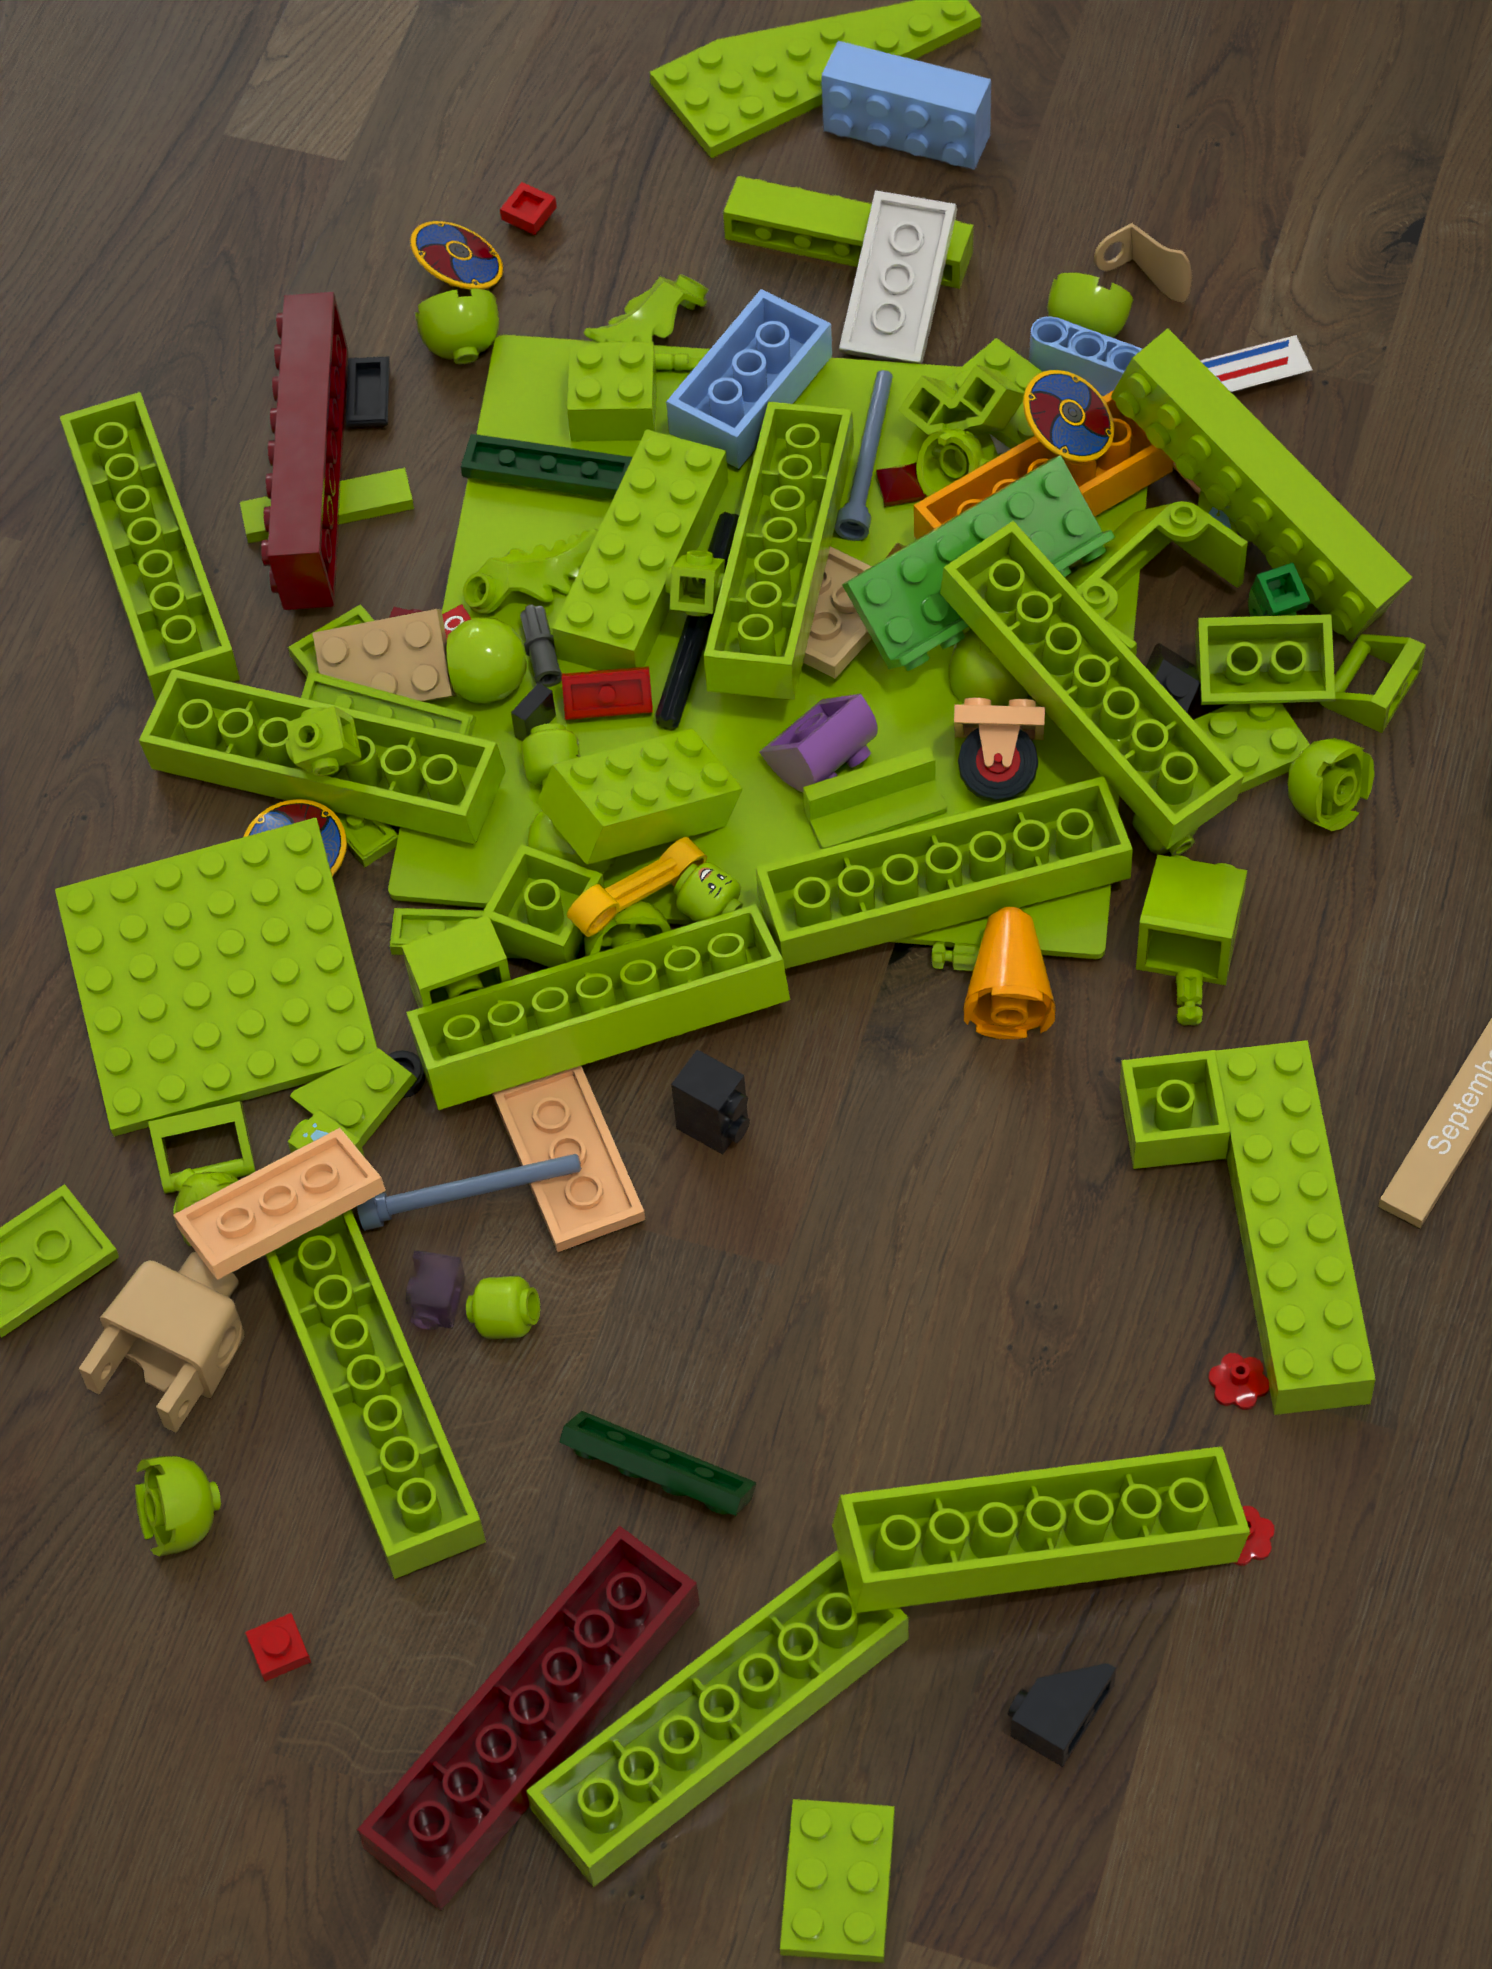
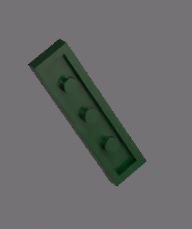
[461,434,633,499]
[559,1411,757,1516]

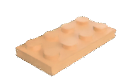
[492,1066,645,1252]
[173,1128,386,1280]

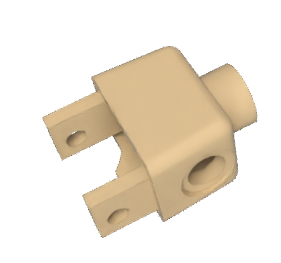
[79,1252,244,1433]

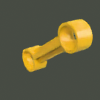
[567,837,707,937]

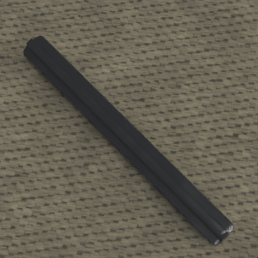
[655,512,739,730]

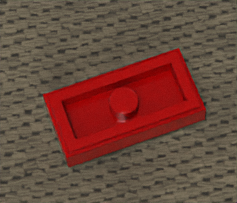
[561,666,653,720]

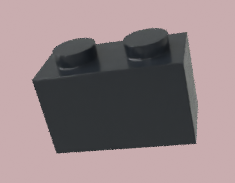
[671,1049,750,1155]

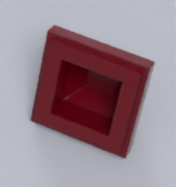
[876,463,926,507]

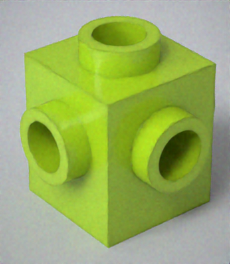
[665,550,725,616]
[286,706,362,776]

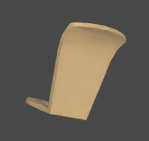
[1094,223,1192,303]

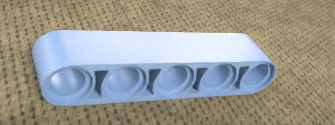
[1029,316,1220,395]

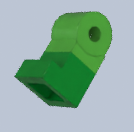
[1248,563,1310,616]

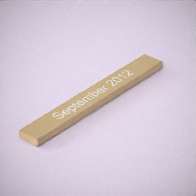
[1378,1018,1492,1229]

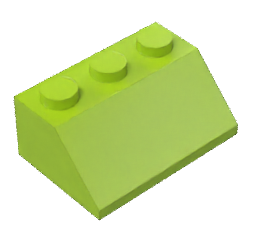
[1195,614,1336,705]

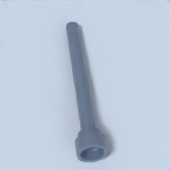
[835,370,893,541]
[357,1154,581,1230]

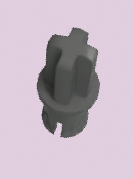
[520,604,562,687]

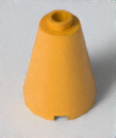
[963,907,1056,1039]

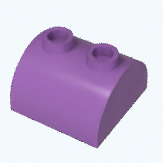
[759,694,878,792]

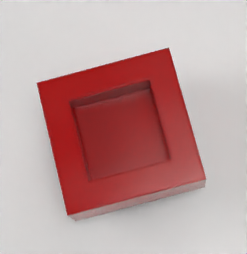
[500,182,557,235]
[245,1613,311,1682]

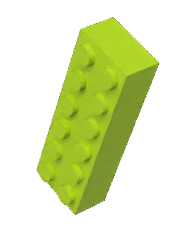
[552,429,728,671]

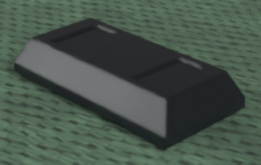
[346,356,390,428]

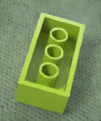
[537,728,743,865]

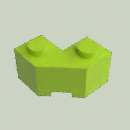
[898,364,1024,435]

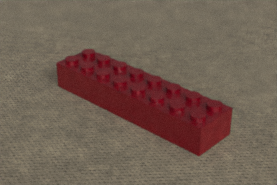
[261,292,348,610]
[357,1526,700,1910]

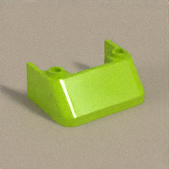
[1065,501,1248,656]

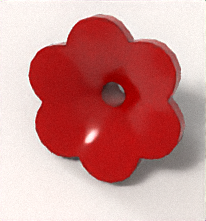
[1209,1353,1270,1410]
[1233,1506,1275,1566]

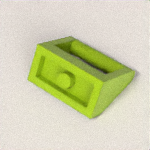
[1320,634,1426,733]
[148,1101,256,1194]

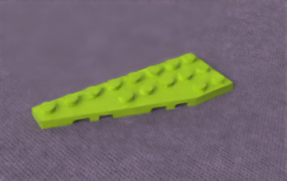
[650,0,981,158]

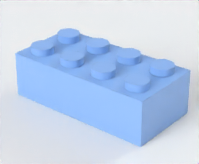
[821,41,991,170]
[666,289,832,469]

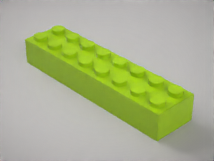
[1111,328,1413,643]
[59,392,240,702]
[704,402,854,700]
[940,521,1244,849]
[139,669,506,844]
[755,776,1133,969]
[406,904,790,1110]
[1215,1040,1376,1415]
[264,1209,486,1579]
[832,1446,1250,1613]
[526,1550,909,1887]

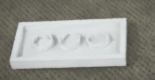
[839,190,957,364]

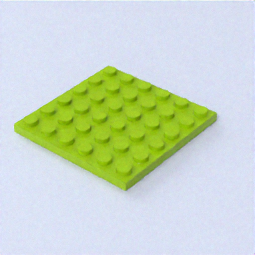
[55,818,378,1137]

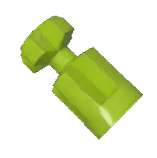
[931,942,981,971]
[1176,969,1203,1026]

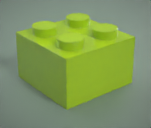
[567,342,657,441]
[481,844,605,968]
[401,915,511,1008]
[1119,1050,1230,1169]

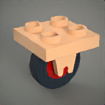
[954,698,1045,803]

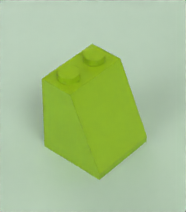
[1136,855,1248,985]

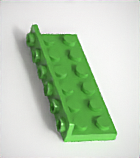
[842,455,1115,671]

